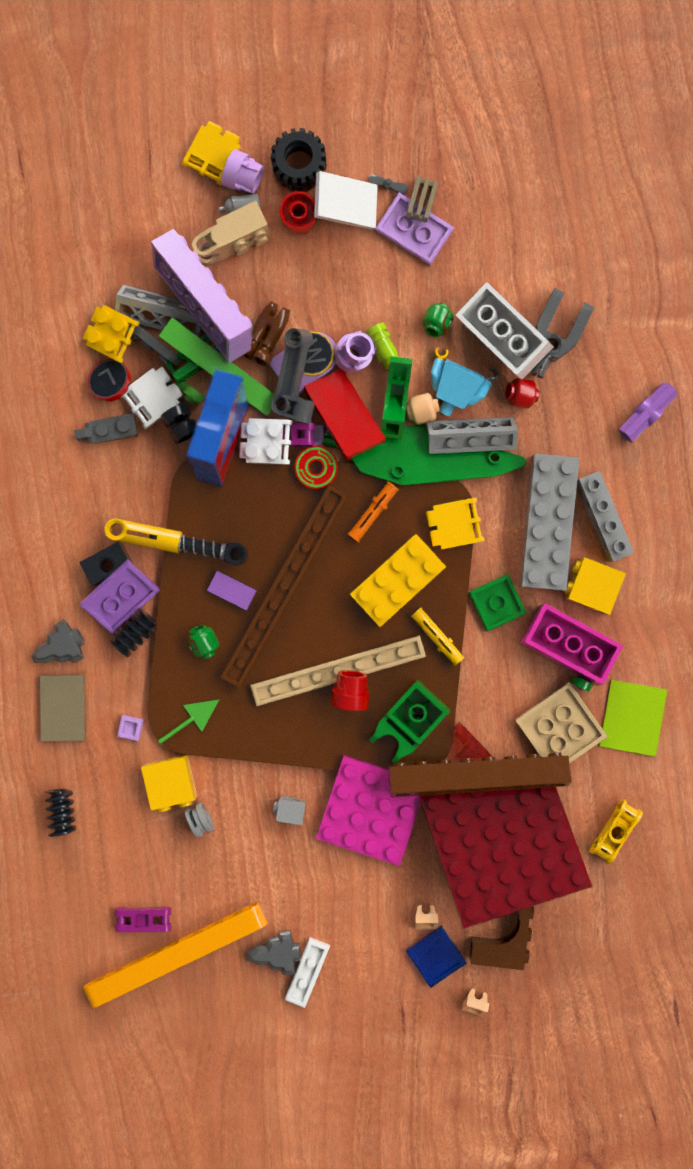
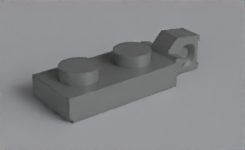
[126,324,181,366]
[74,413,138,444]

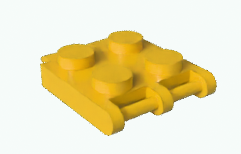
[182,121,241,186]
[83,305,140,363]
[426,498,485,549]

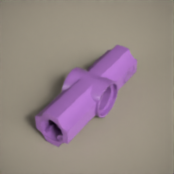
[618,382,678,443]

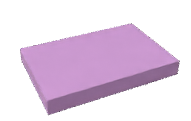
[375,192,454,266]

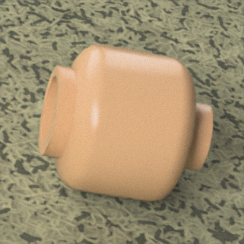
[406,393,440,425]

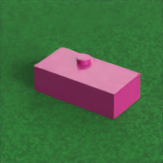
[520,603,623,686]

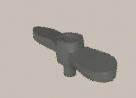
[368,174,408,194]

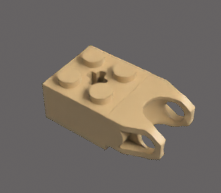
[191,201,271,265]

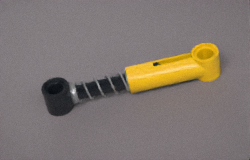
[105,518,248,565]

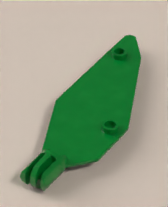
[322,425,526,486]

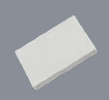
[314,171,377,230]

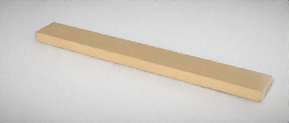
[250,635,426,706]

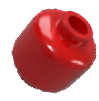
[505,378,540,408]

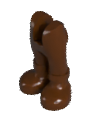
[243,301,290,367]

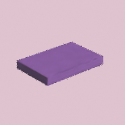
[80,559,159,634]

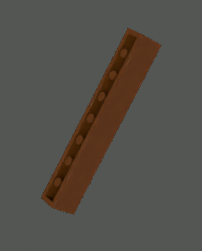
[389,753,572,798]

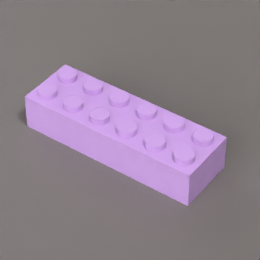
[151,229,253,363]

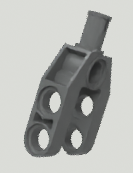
[530,288,594,379]

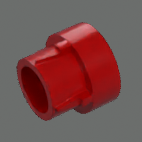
[280,191,317,235]
[331,670,370,711]

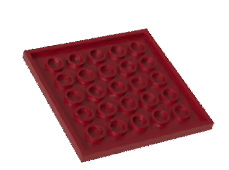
[420,787,593,929]

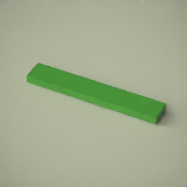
[159,317,275,416]

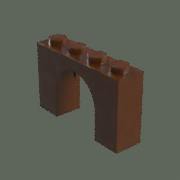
[469,906,534,970]

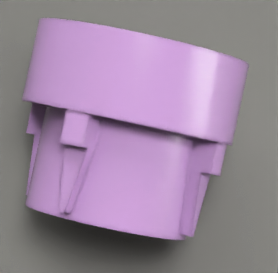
[221,149,264,194]
[334,331,376,373]

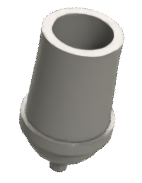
[219,193,261,214]

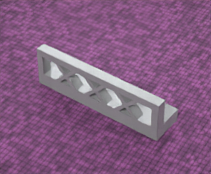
[115,285,201,338]
[426,417,518,454]

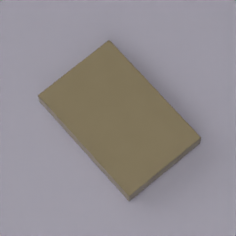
[40,675,86,741]

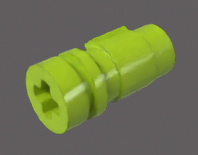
[365,322,399,371]

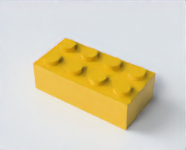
[350,534,446,627]

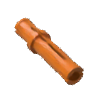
[348,482,399,542]

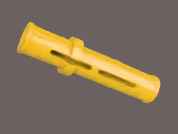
[411,608,465,666]

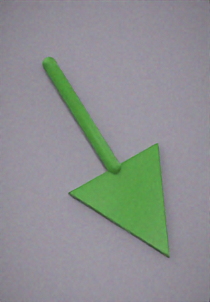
[158,700,219,744]

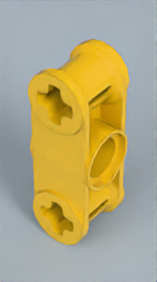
[589,799,643,865]

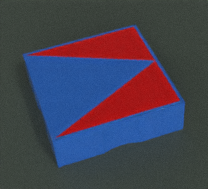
[187,370,249,487]

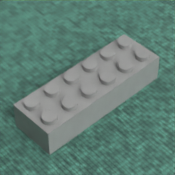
[519,454,579,591]

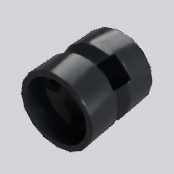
[160,403,197,444]

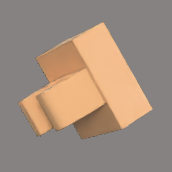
[415,905,438,930]
[461,989,489,1017]

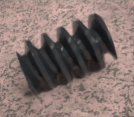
[110,608,158,657]
[44,789,76,837]

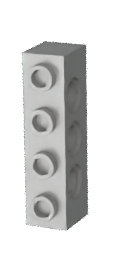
[577,471,634,562]

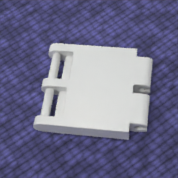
[121,367,184,430]
[239,418,292,465]

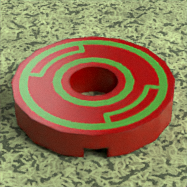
[294,445,338,490]

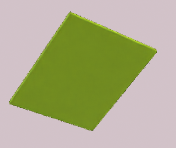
[599,680,667,757]

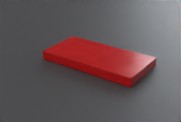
[304,369,386,461]

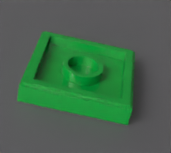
[468,574,527,632]

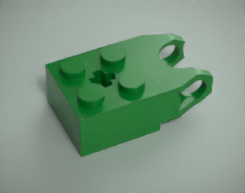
[369,680,451,764]

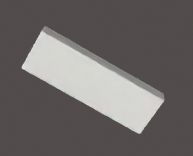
[285,937,330,1008]

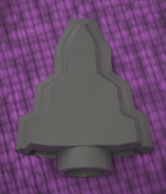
[31,619,85,663]
[247,930,300,975]

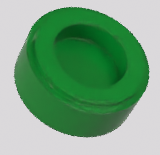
[570,675,593,693]

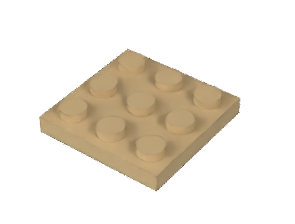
[515,682,608,764]

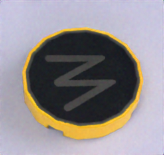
[298,332,334,377]

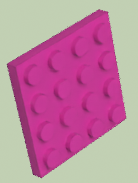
[316,755,422,866]

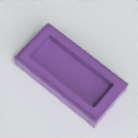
[207,571,257,610]

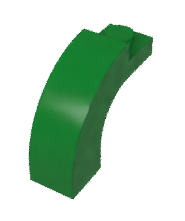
[381,356,413,439]

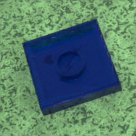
[406,925,467,988]

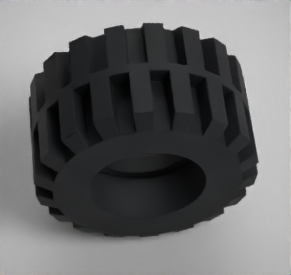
[271,128,327,192]

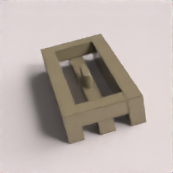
[406,175,438,223]

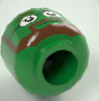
[422,303,454,338]
[186,625,219,659]

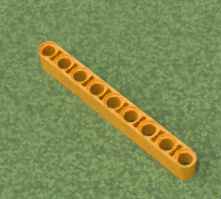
[82,903,268,1008]

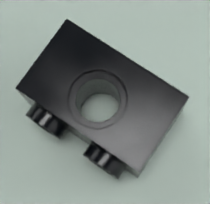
[79,542,133,586]

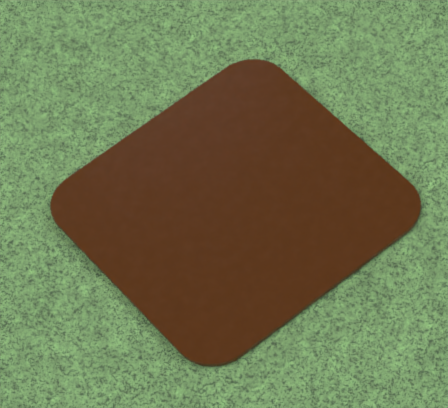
[148,451,475,770]

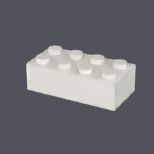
[456,282,553,380]

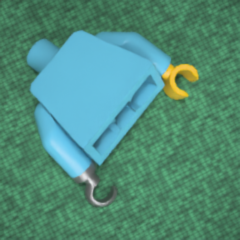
[430,347,499,416]

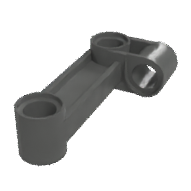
[271,328,315,423]

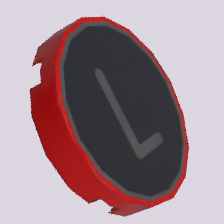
[88,359,131,402]

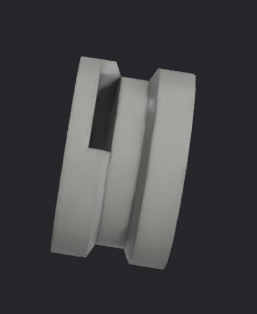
[185,802,215,838]

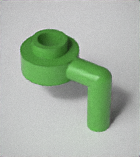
[175,380,205,405]

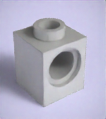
[273,796,306,825]

